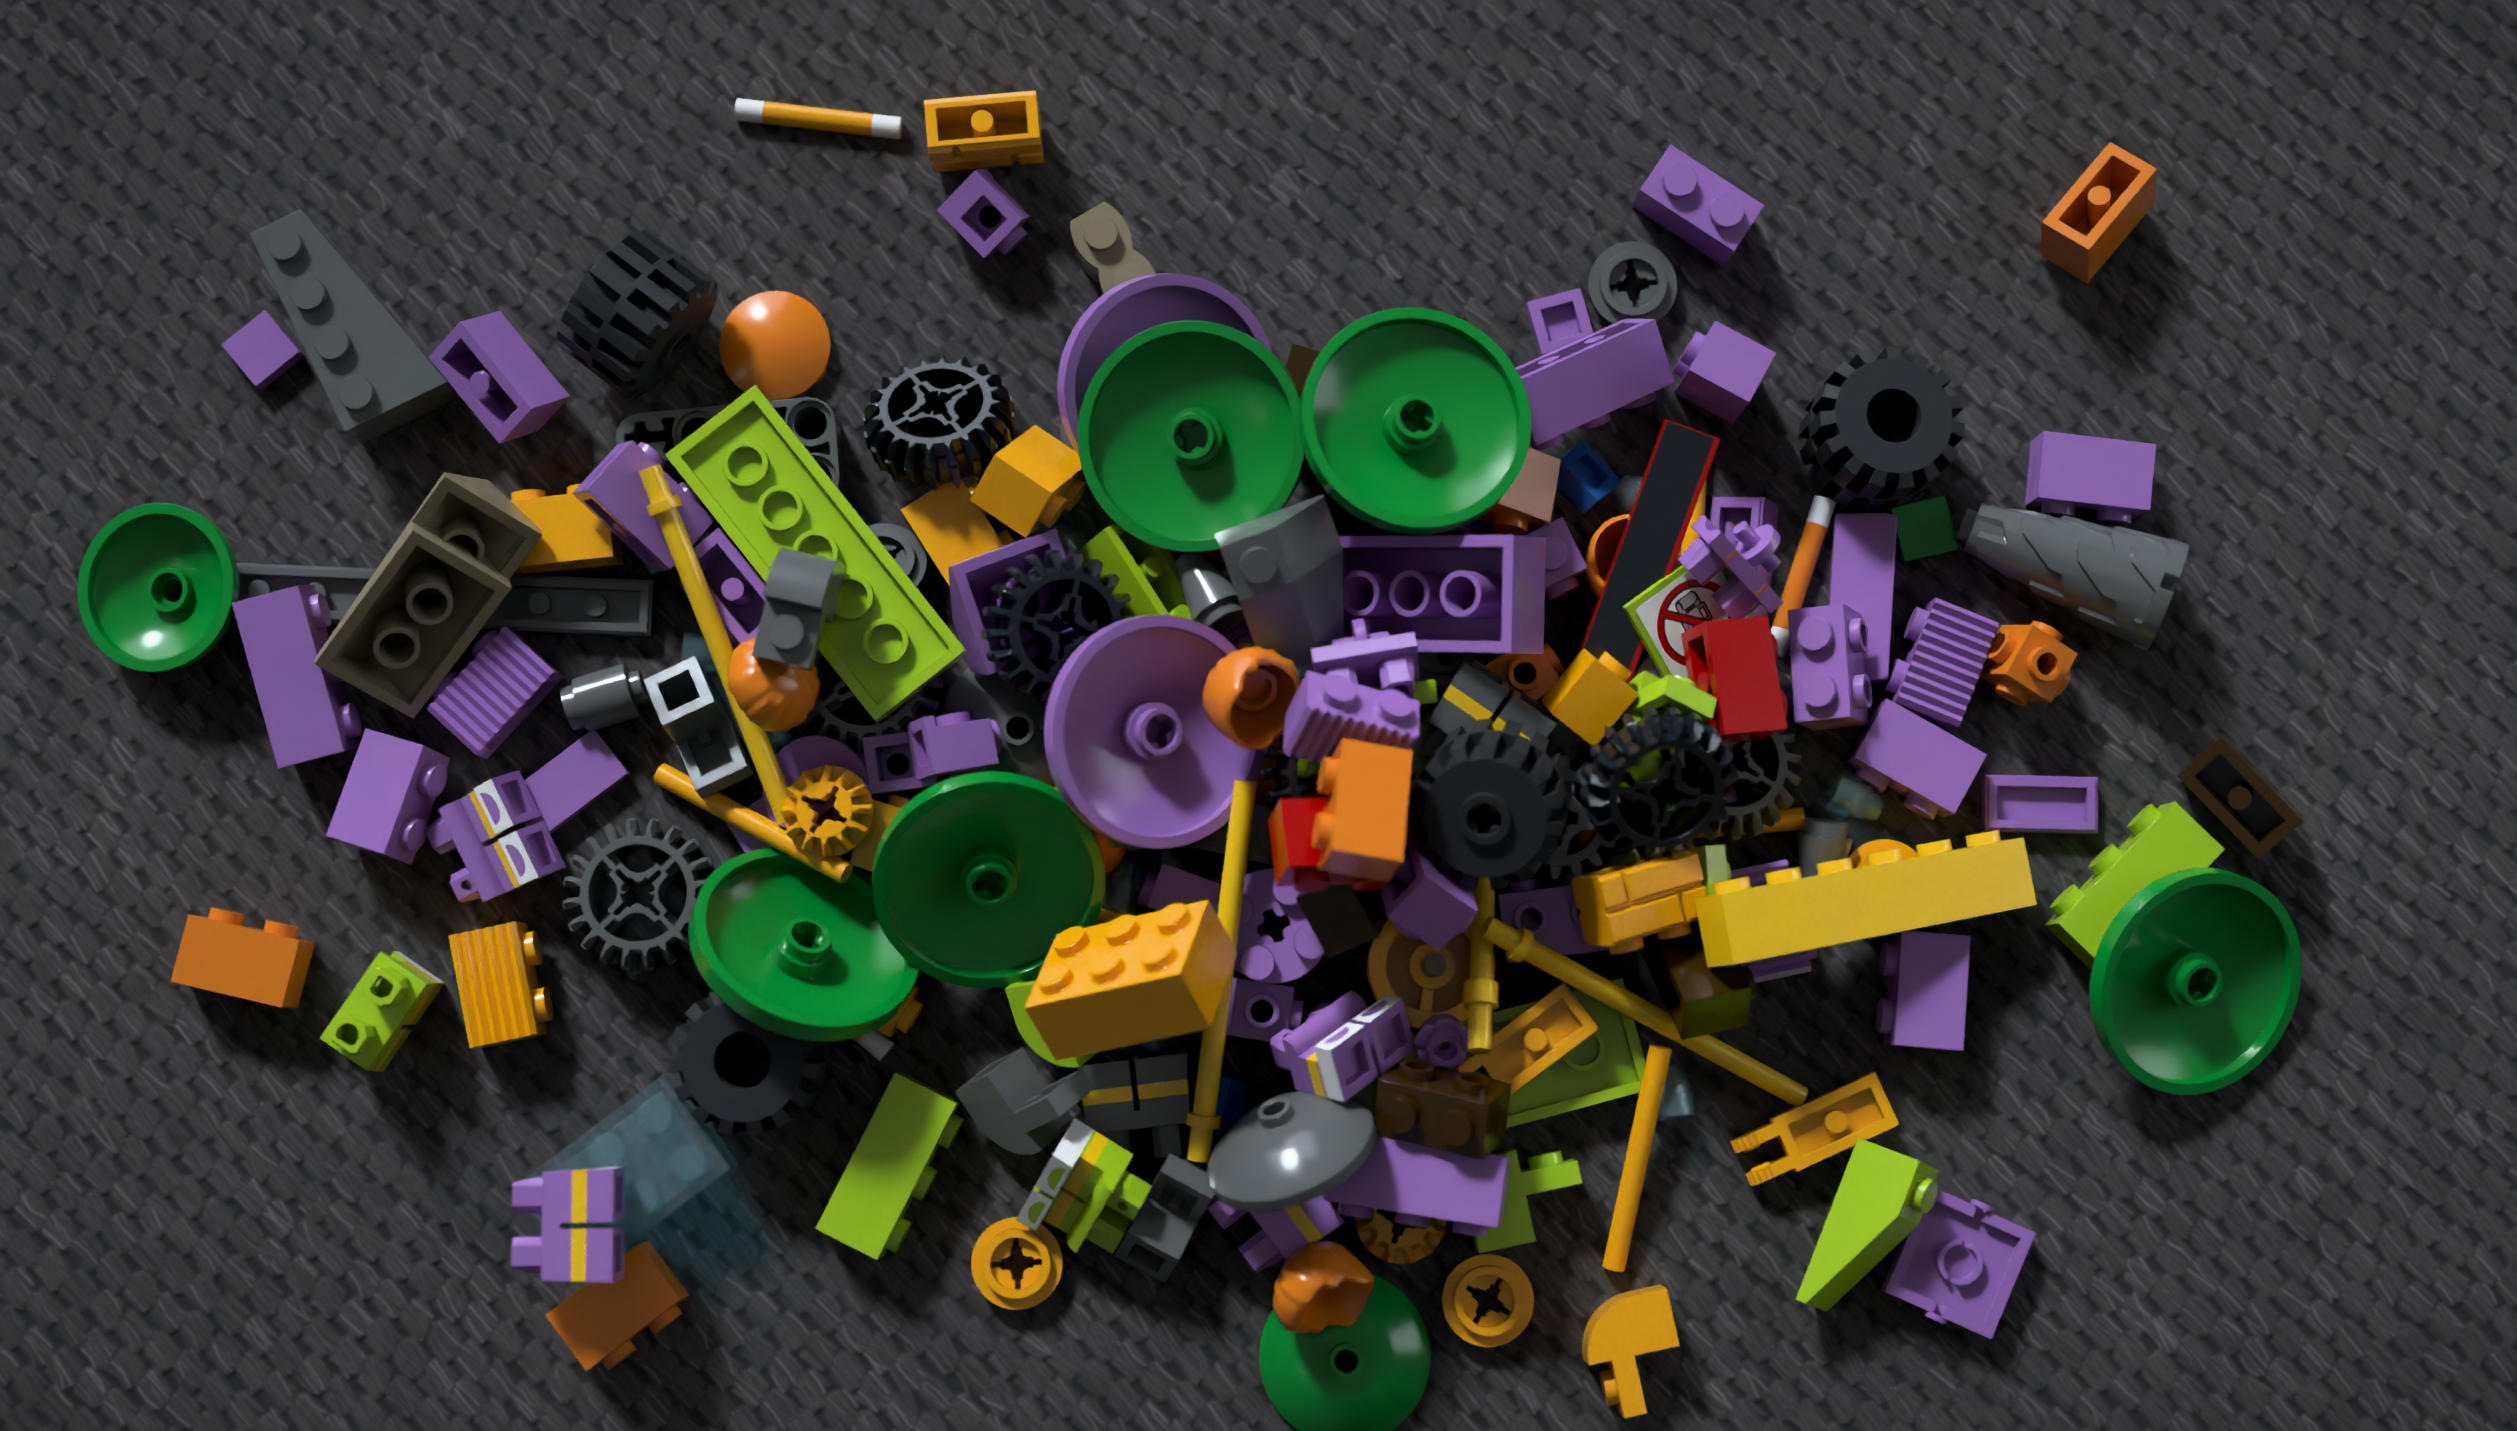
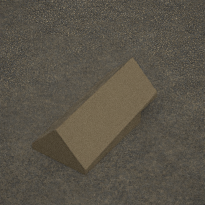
[314,472,542,719]

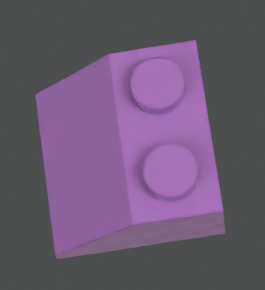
[948,528,1088,675]

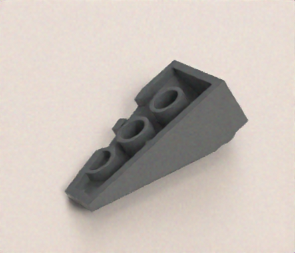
[1215,494,1344,683]

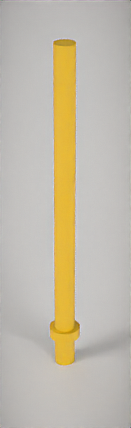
[638,464,788,825]
[1185,780,1257,1163]
[1479,916,1808,1107]

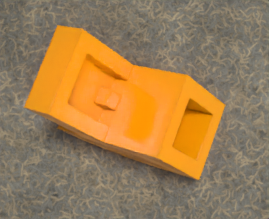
[1582,1284,1680,1418]

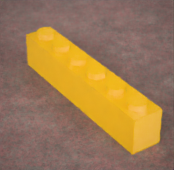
[1694,830,2037,967]

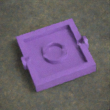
[1881,1189,2036,1339]

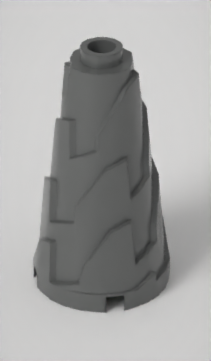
[1956,502,2189,651]

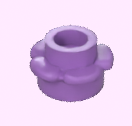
[1416,1013,1468,1068]

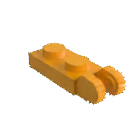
[1453,982,1599,1095]
[1730,1072,1899,1186]

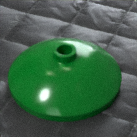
[77,503,239,673]
[1259,1274,1431,1431]

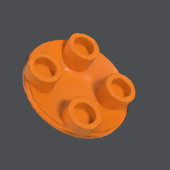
[719,291,831,401]

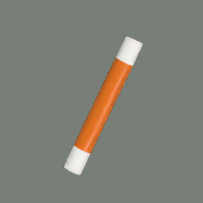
[1770,496,1836,660]

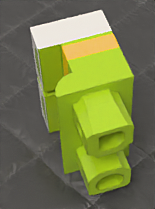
[320,951,445,1072]
[1016,1118,1152,1254]

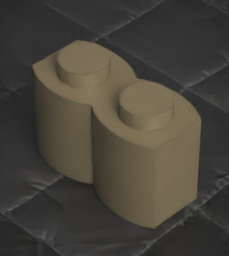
[1070,202,1156,295]

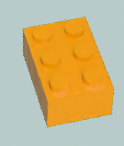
[1024,900,1237,1061]

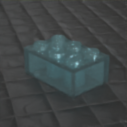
[523,1075,741,1254]

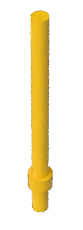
[1463,803,1499,1055]

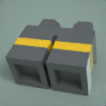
[1419,654,1557,757]
[1077,1053,1191,1161]

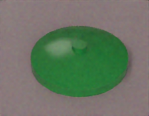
[1299,307,1531,535]
[1077,320,1306,552]
[872,771,1106,988]
[688,847,919,1041]
[2089,867,2302,1095]

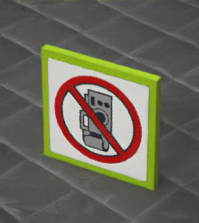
[1622,564,1754,678]

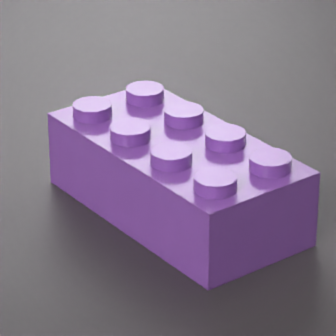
[1339,535,1546,654]

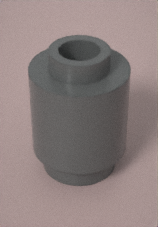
[560,662,650,732]

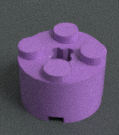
[1217,868,1325,985]

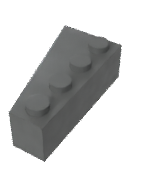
[249,209,460,444]

